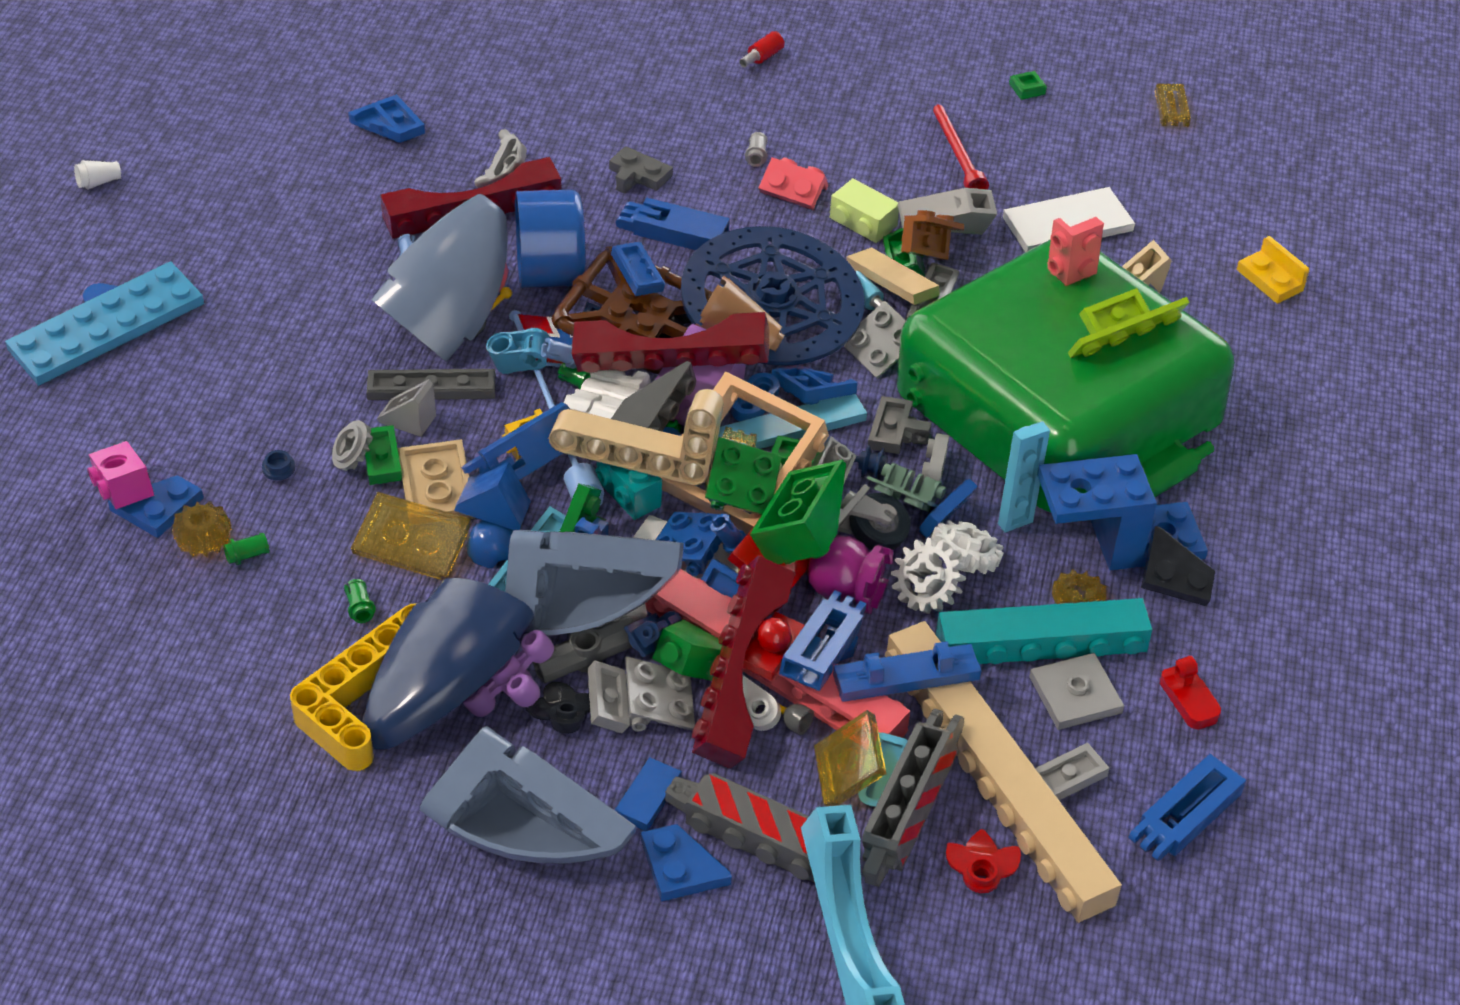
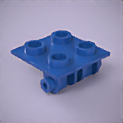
[656,512,731,577]

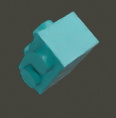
[595,461,662,520]

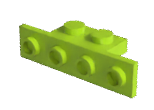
[1068,288,1190,358]

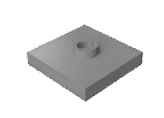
[1029,653,1124,730]

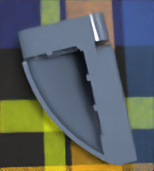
[505,530,684,635]
[420,726,636,864]

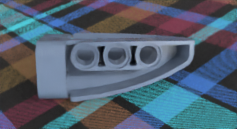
[371,194,508,362]

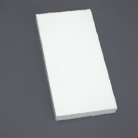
[1003,187,1135,252]

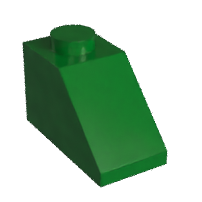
[652,619,722,681]

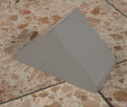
[377,379,436,437]

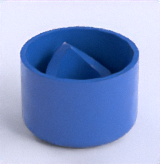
[515,189,586,288]

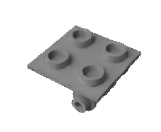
[844,301,905,378]
[625,656,695,732]

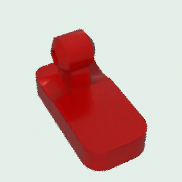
[1160,656,1221,730]

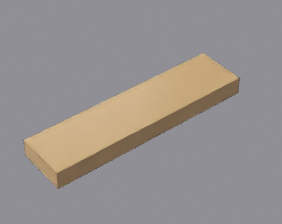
[847,247,940,305]

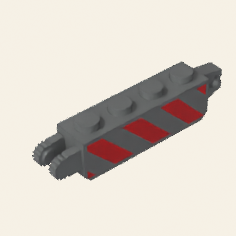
[862,709,965,887]
[665,773,815,883]

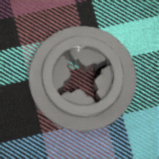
[332,420,373,472]

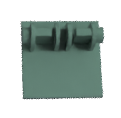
[867,462,946,512]

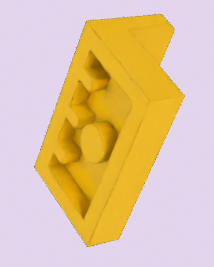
[1237,236,1309,304]

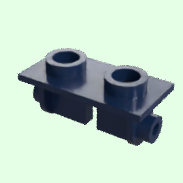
[623,611,682,657]

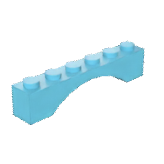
[801,805,905,1005]

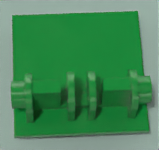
[705,437,782,515]

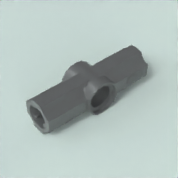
[532,616,633,684]

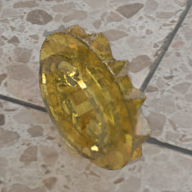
[1052,569,1107,604]

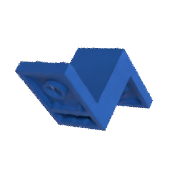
[1037,454,1208,571]

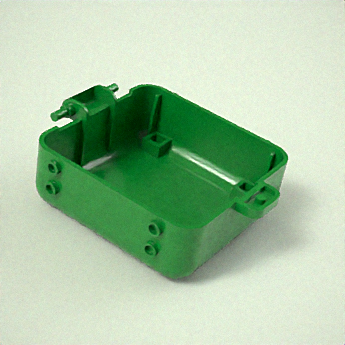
[897,239,1235,512]

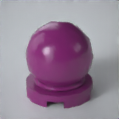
[807,535,893,615]

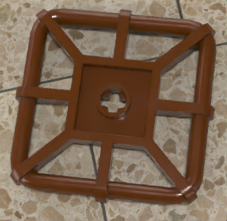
[551,246,713,375]

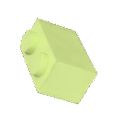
[830,178,899,243]

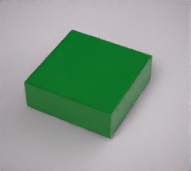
[1009,71,1047,100]

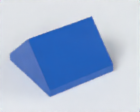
[454,462,531,530]

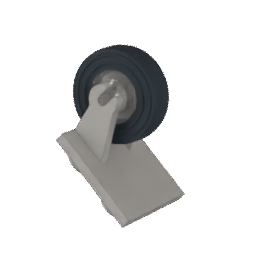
[838,484,910,550]

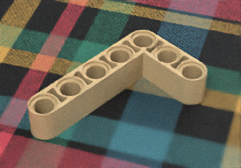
[549,389,724,485]

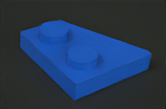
[641,824,732,902]

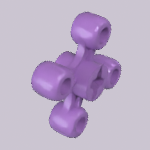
[463,630,554,717]

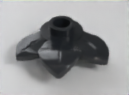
[524,682,590,734]

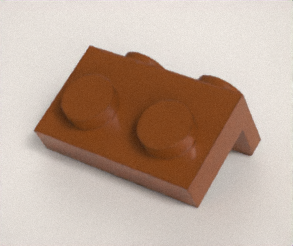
[901,210,965,260]

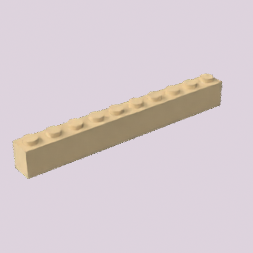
[885,621,1122,923]

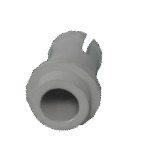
[745,132,768,167]

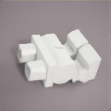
[563,370,651,419]

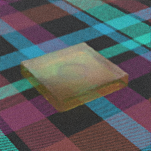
[814,710,887,806]

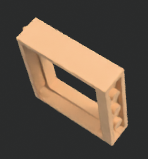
[660,371,829,534]

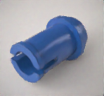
[710,513,746,554]

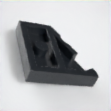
[1141,526,1216,606]

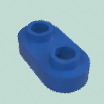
[731,373,780,421]

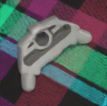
[474,129,527,188]

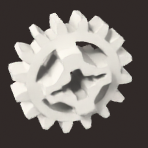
[931,520,1004,574]
[891,538,966,614]

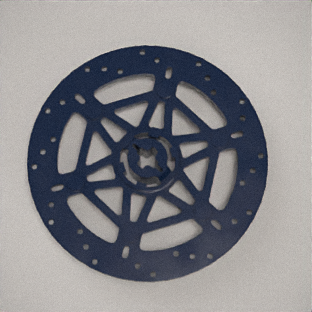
[681,226,865,365]

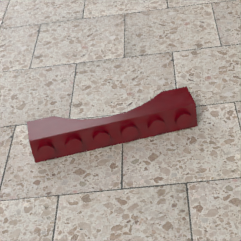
[380,157,561,239]
[571,312,770,373]
[692,555,795,769]

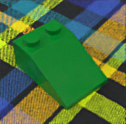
[750,459,846,564]

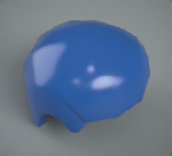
[466,520,514,568]

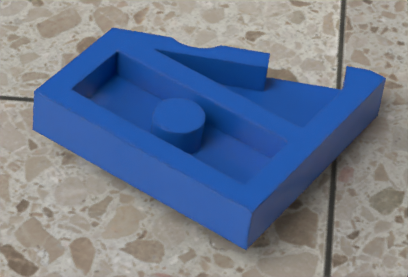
[348,94,425,143]
[772,365,858,405]
[108,475,204,538]

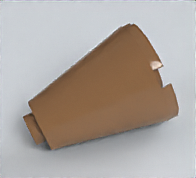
[696,276,785,352]

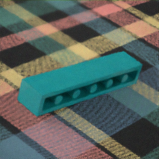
[936,598,1152,664]

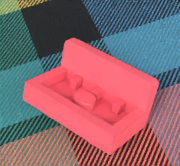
[759,157,829,210]
[1047,217,1104,286]

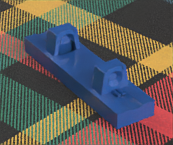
[833,641,981,702]

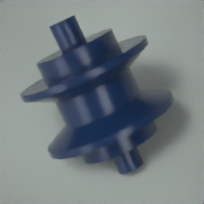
[854,445,892,480]

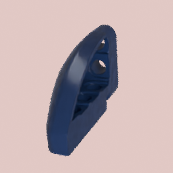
[363,578,535,750]

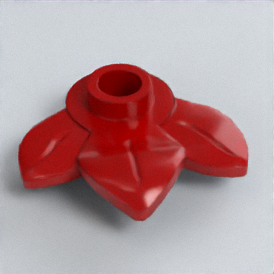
[946,829,1021,893]

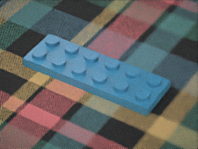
[5,261,204,386]

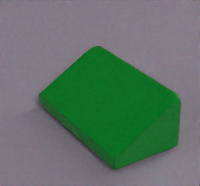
[883,227,926,277]

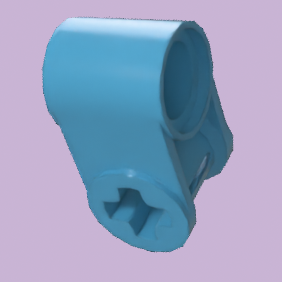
[486,328,550,374]

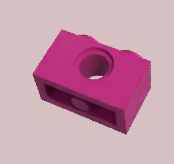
[87,441,154,509]

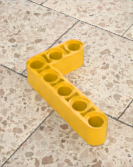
[290,603,417,771]

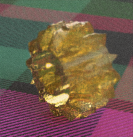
[172,501,232,557]

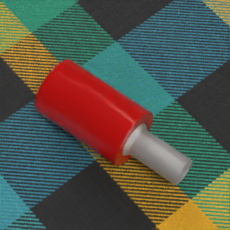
[740,31,785,68]

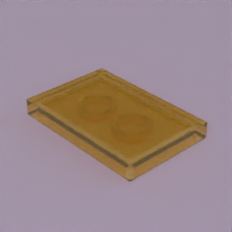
[351,492,472,580]

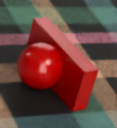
[743,612,805,681]

